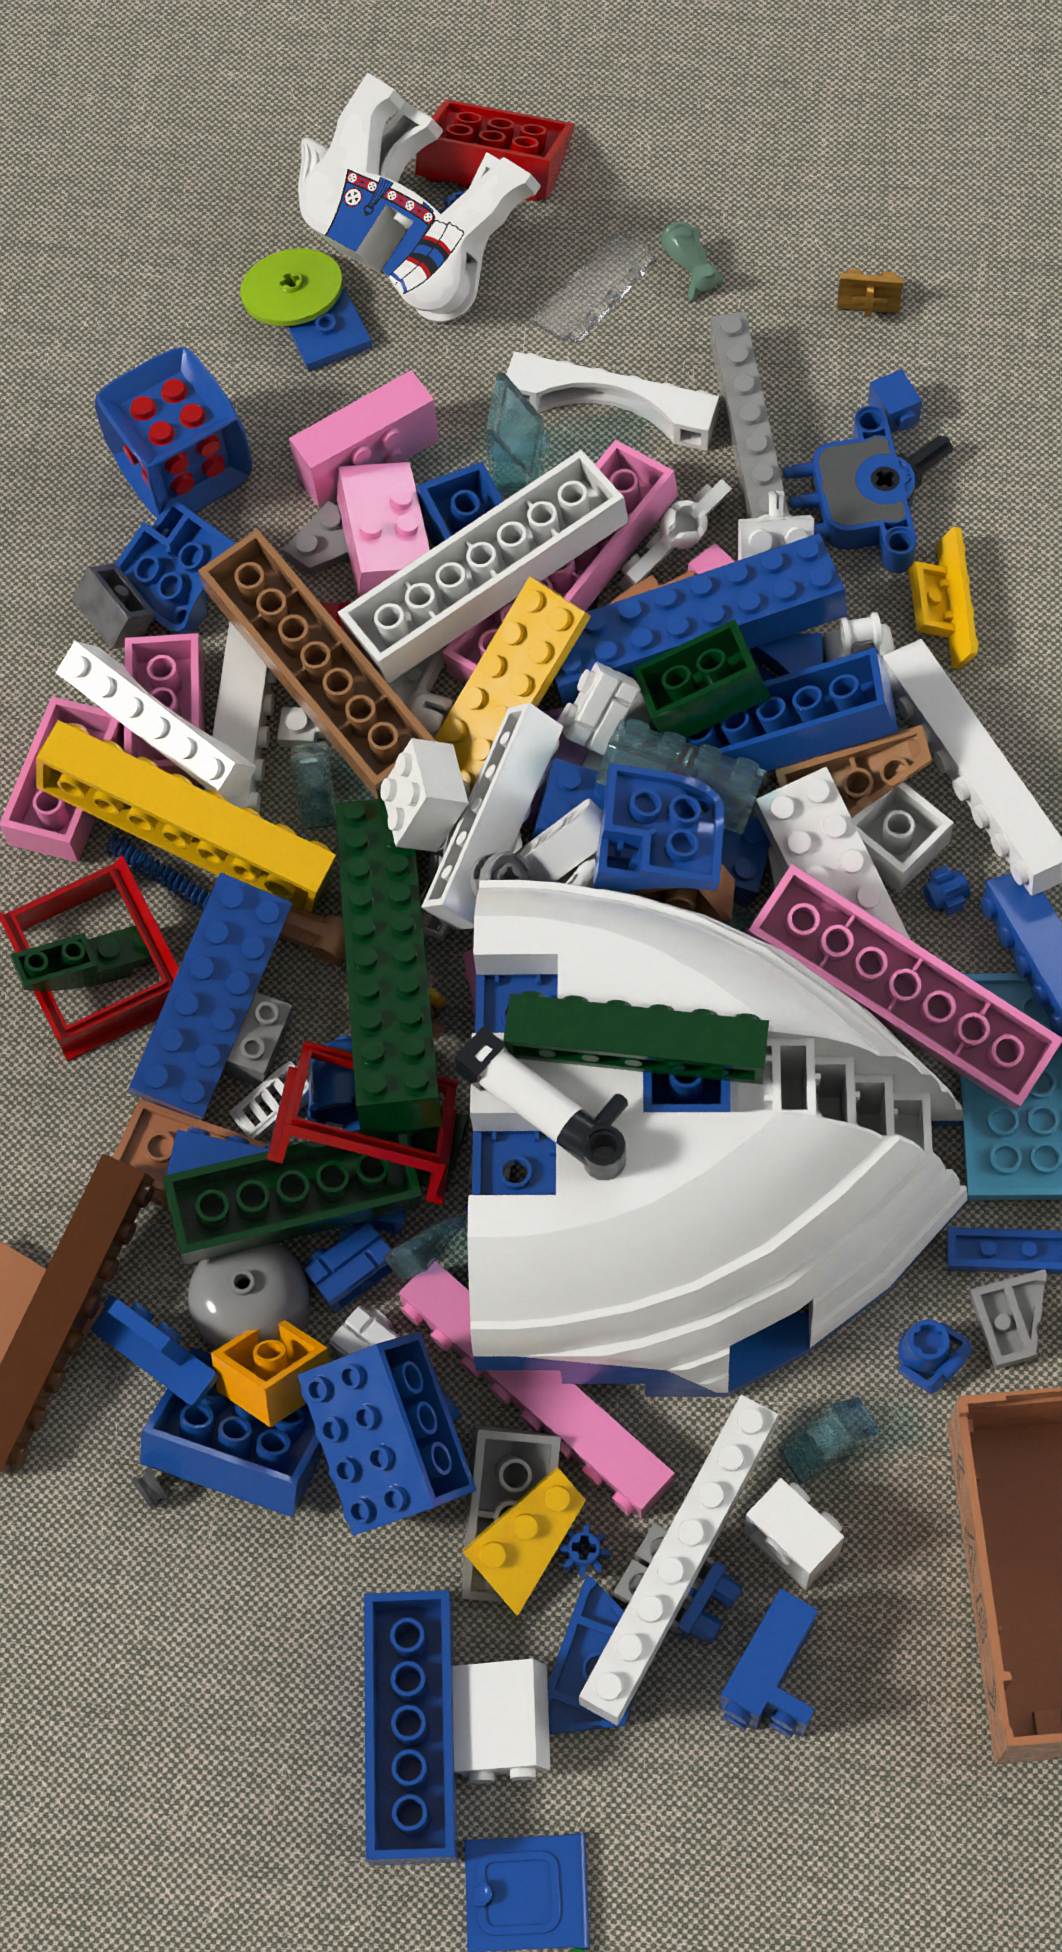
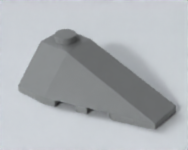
[461,1425,561,1602]

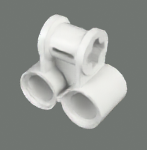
[823,612,895,662]

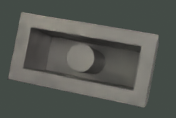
[72,563,156,650]

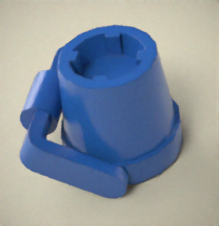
[897,1319,973,1394]

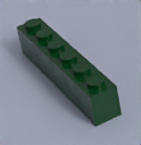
[503,991,769,1085]

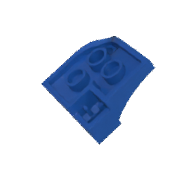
[116,497,236,634]
[593,763,724,894]

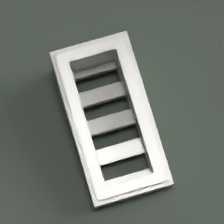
[229,1061,309,1140]

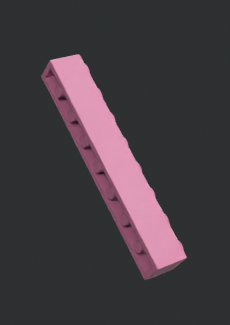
[399,1258,675,1519]

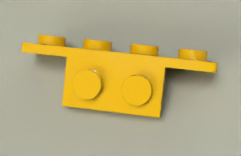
[909,526,979,670]

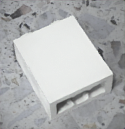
[452,1659,550,1784]

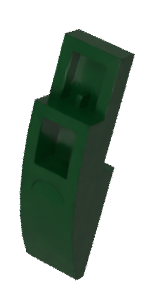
[10,920,160,991]

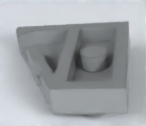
[282,501,350,576]

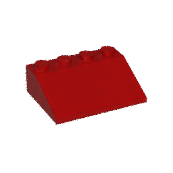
[415,99,574,201]

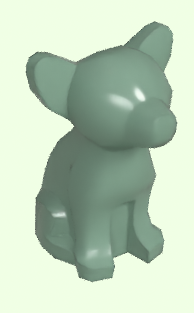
[660,222,723,301]

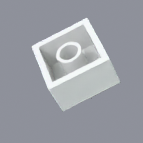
[380,738,469,852]
[852,782,954,893]
[744,1478,844,1591]

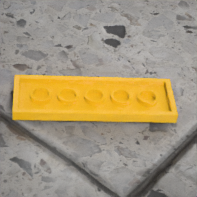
[434,576,591,794]

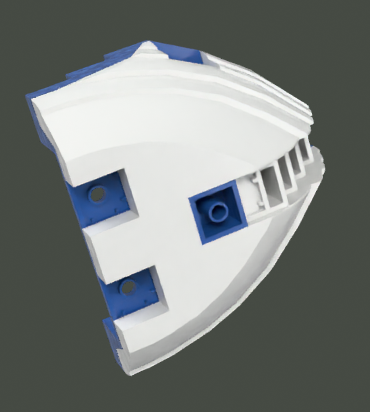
[467,880,967,1397]

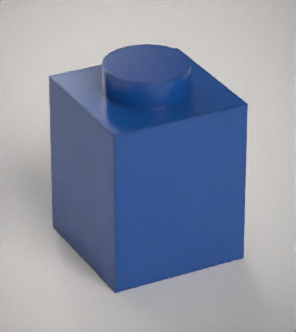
[868,369,922,433]

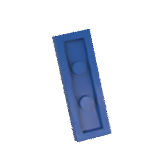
[946,1227,1062,1274]

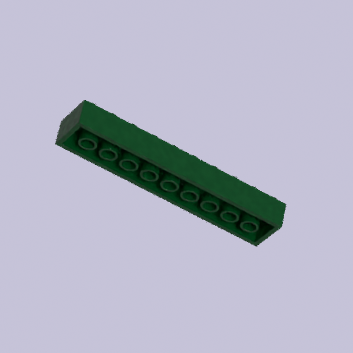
[335,798,442,1135]

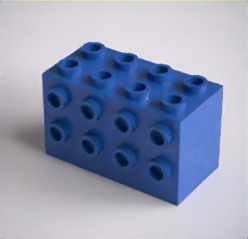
[297,1331,477,1536]

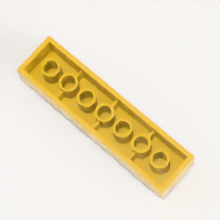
[36,720,336,913]

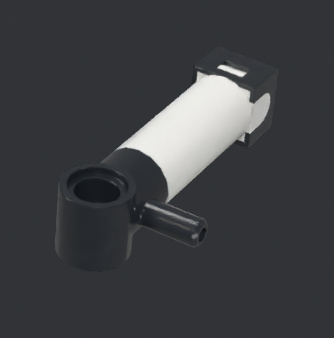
[455,1027,628,1181]

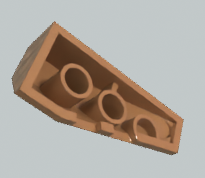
[775,725,933,817]

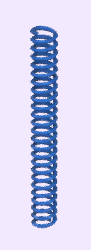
[106,833,211,911]

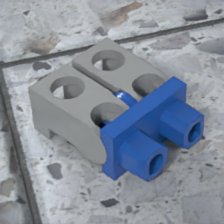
[613,1522,743,1644]

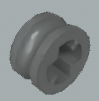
[131,1468,169,1510]

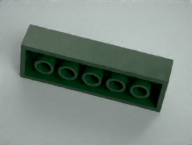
[163,1129,422,1265]

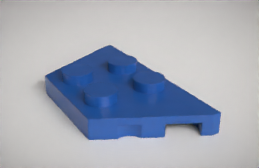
[547,1575,639,1735]

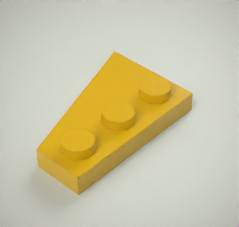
[462,1467,586,1617]

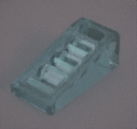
[384,1214,466,1280]

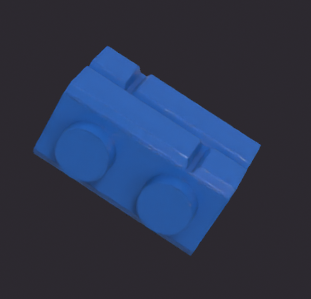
[303,1221,399,1314]

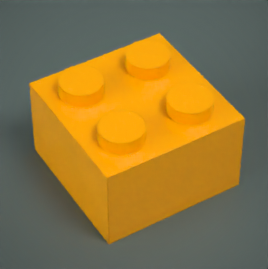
[211,1320,330,1427]

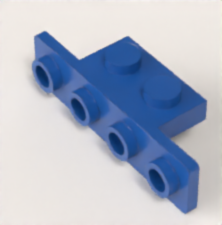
[90,1295,219,1408]

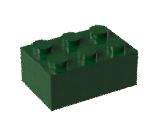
[632,619,771,747]

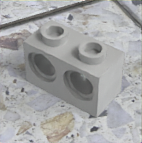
[227,992,292,1087]

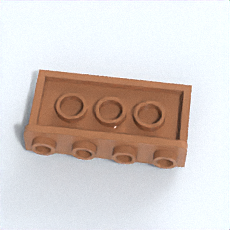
[113,1099,268,1206]

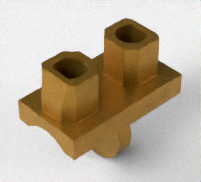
[837,269,903,317]

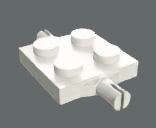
[738,491,814,560]

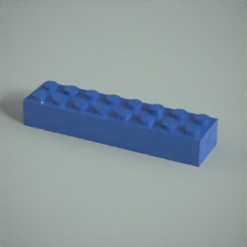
[553,533,847,708]

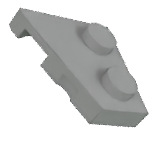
[969,1269,1047,1370]

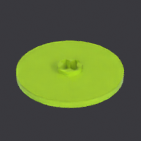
[240,248,343,326]

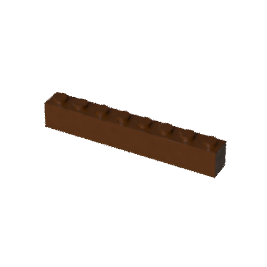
[0,1154,154,1476]

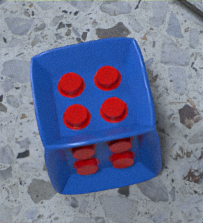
[95,347,252,518]

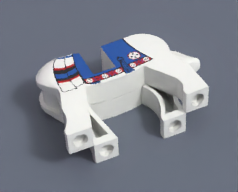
[298,73,541,323]

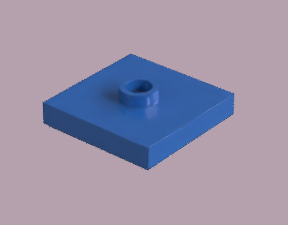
[286,288,372,372]

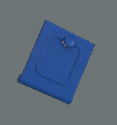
[465,1832,590,1952]

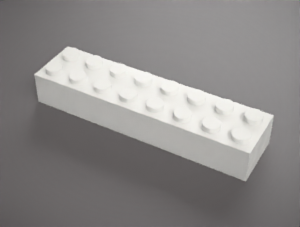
[338,450,629,684]

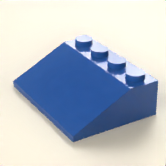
[140,1347,323,1517]

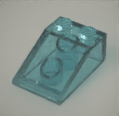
[486,372,550,496]

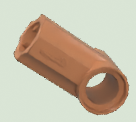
[279,905,345,965]

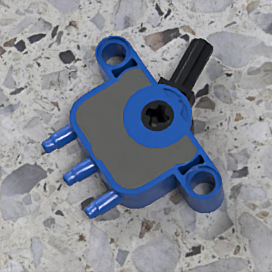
[782,406,953,573]

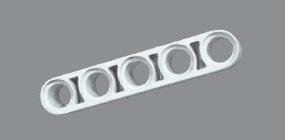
[514,799,603,882]

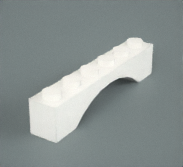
[502,352,719,451]
[56,641,257,799]

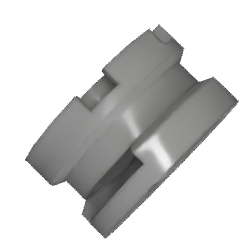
[470,851,533,898]

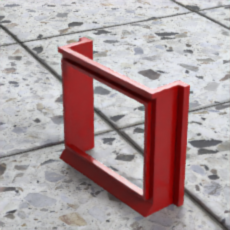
[0,855,179,1062]
[267,1040,458,1205]

